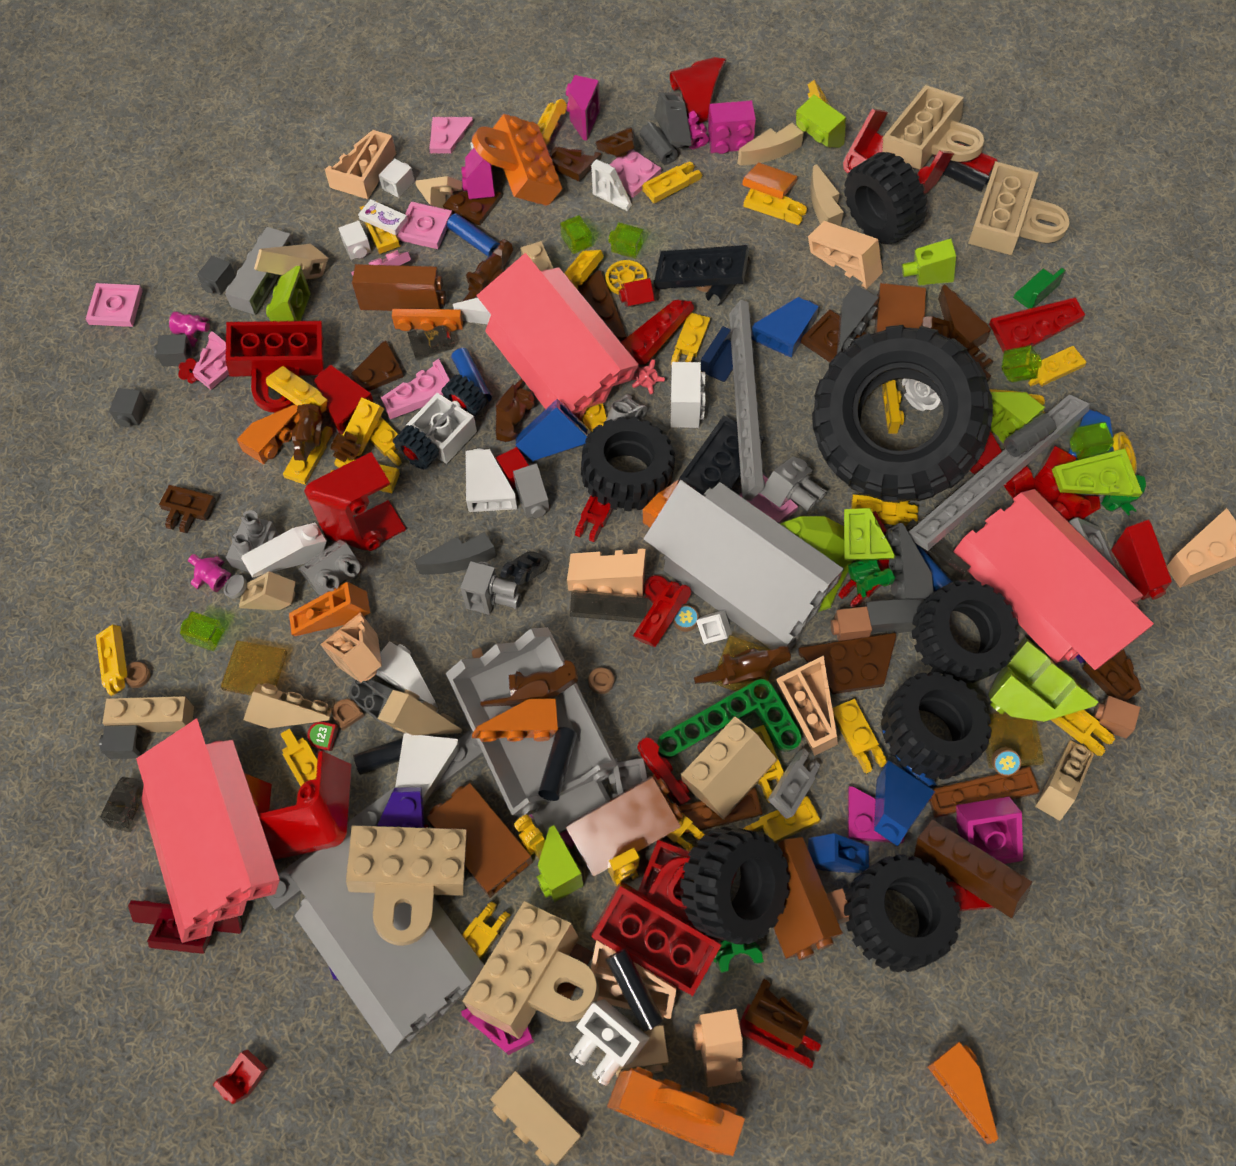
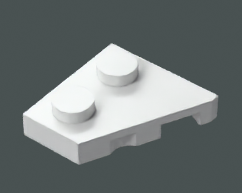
[591,159,632,211]

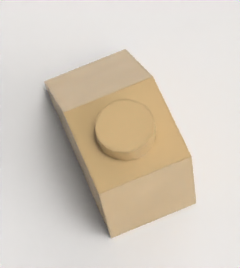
[239,571,295,610]

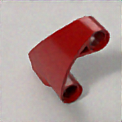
[669,57,726,124]
[1003,466,1101,521]

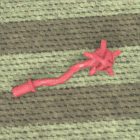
[631,359,665,394]

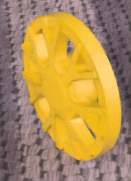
[605,260,647,295]
[1112,432,1137,474]

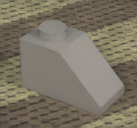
[513,463,550,518]

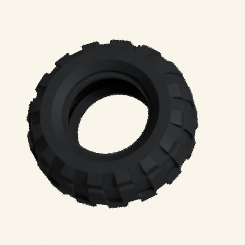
[812,325,993,503]

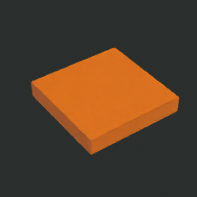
[742,162,798,199]

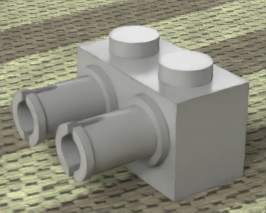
[760,456,827,512]
[226,510,279,572]
[299,540,362,596]
[460,561,521,615]

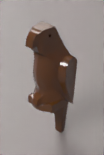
[463,239,513,301]
[496,378,535,442]
[292,404,323,461]
[694,646,791,685]
[481,660,578,707]

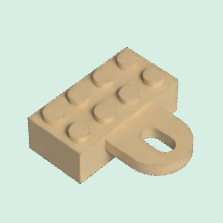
[883,85,984,170]
[968,161,1069,255]
[346,826,466,946]
[463,901,599,1039]

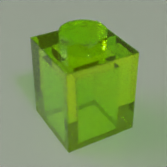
[560,215,592,254]
[608,222,643,259]
[1001,346,1042,382]
[1070,422,1114,460]
[179,611,225,652]

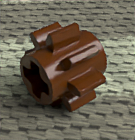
[330,431,361,462]

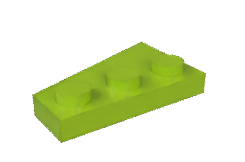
[1052,448,1143,497]

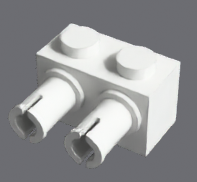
[569,999,650,1085]

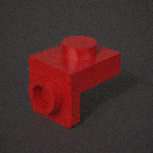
[213,1049,268,1104]

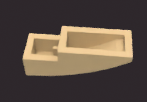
[738,123,804,166]
[810,164,843,226]

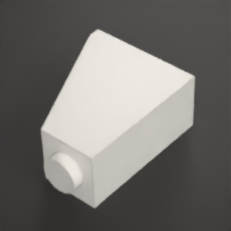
[466,449,517,512]
[395,733,459,806]

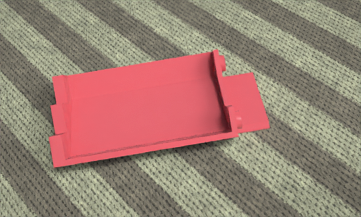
[476,253,639,421]
[951,489,1154,670]
[136,718,280,943]

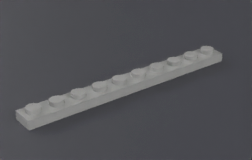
[729,300,765,501]
[908,394,1090,551]
[266,729,484,911]

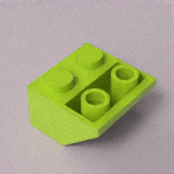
[990,392,1045,444]

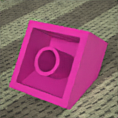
[566,75,600,141]
[461,148,495,199]
[956,797,1023,864]

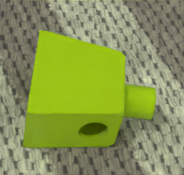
[902,239,956,285]

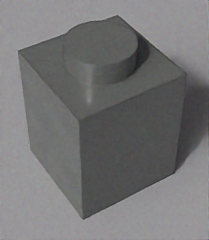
[197,256,236,295]
[154,334,192,367]
[109,388,147,427]
[99,725,145,759]

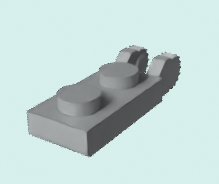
[768,748,821,819]

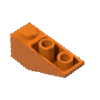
[236,404,299,464]
[472,699,558,742]

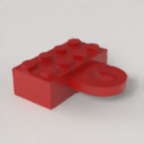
[225,321,324,413]
[591,856,722,996]

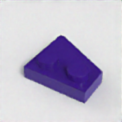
[377,787,424,828]

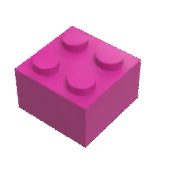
[708,101,756,154]

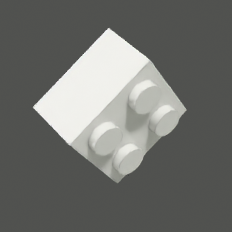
[671,362,705,428]

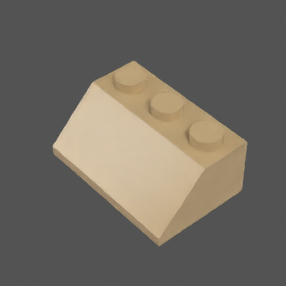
[681,717,777,820]

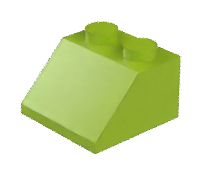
[796,95,846,148]
[266,266,311,321]
[536,825,583,903]

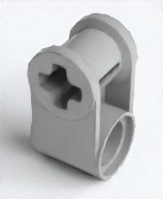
[606,394,648,421]

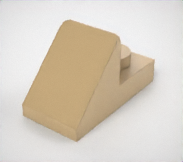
[416,176,462,209]

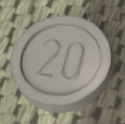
[224,574,247,599]

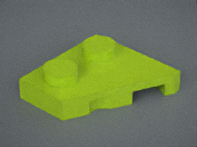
[844,508,895,561]

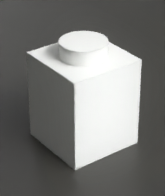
[379,158,414,198]
[338,221,371,260]

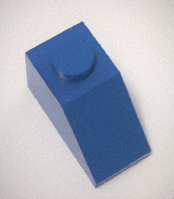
[808,833,869,873]

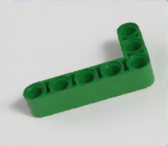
[657,679,801,758]

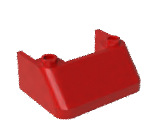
[843,109,955,195]
[304,452,406,551]
[244,751,352,860]

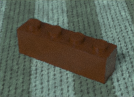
[914,820,1032,919]

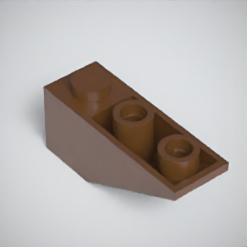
[938,284,991,351]

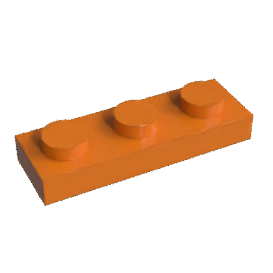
[392,309,463,332]

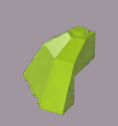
[780,516,853,612]
[988,637,1098,722]

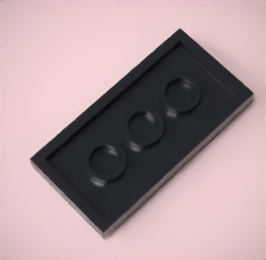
[654,245,749,289]
[677,415,765,495]

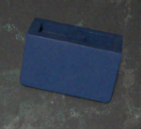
[701,326,733,382]

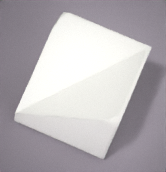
[696,610,732,644]

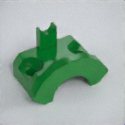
[1101,475,1146,516]
[848,560,895,598]
[713,940,764,973]

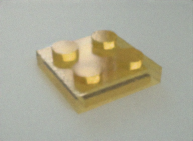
[986,714,1044,768]

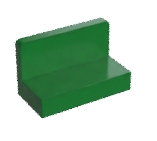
[1013,268,1066,309]

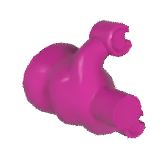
[687,111,709,150]
[169,311,210,347]
[188,554,231,592]

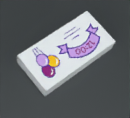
[358,199,408,235]

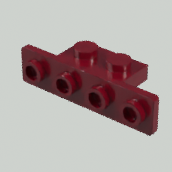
[128,900,243,954]

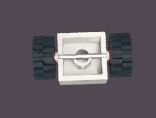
[393,374,487,470]

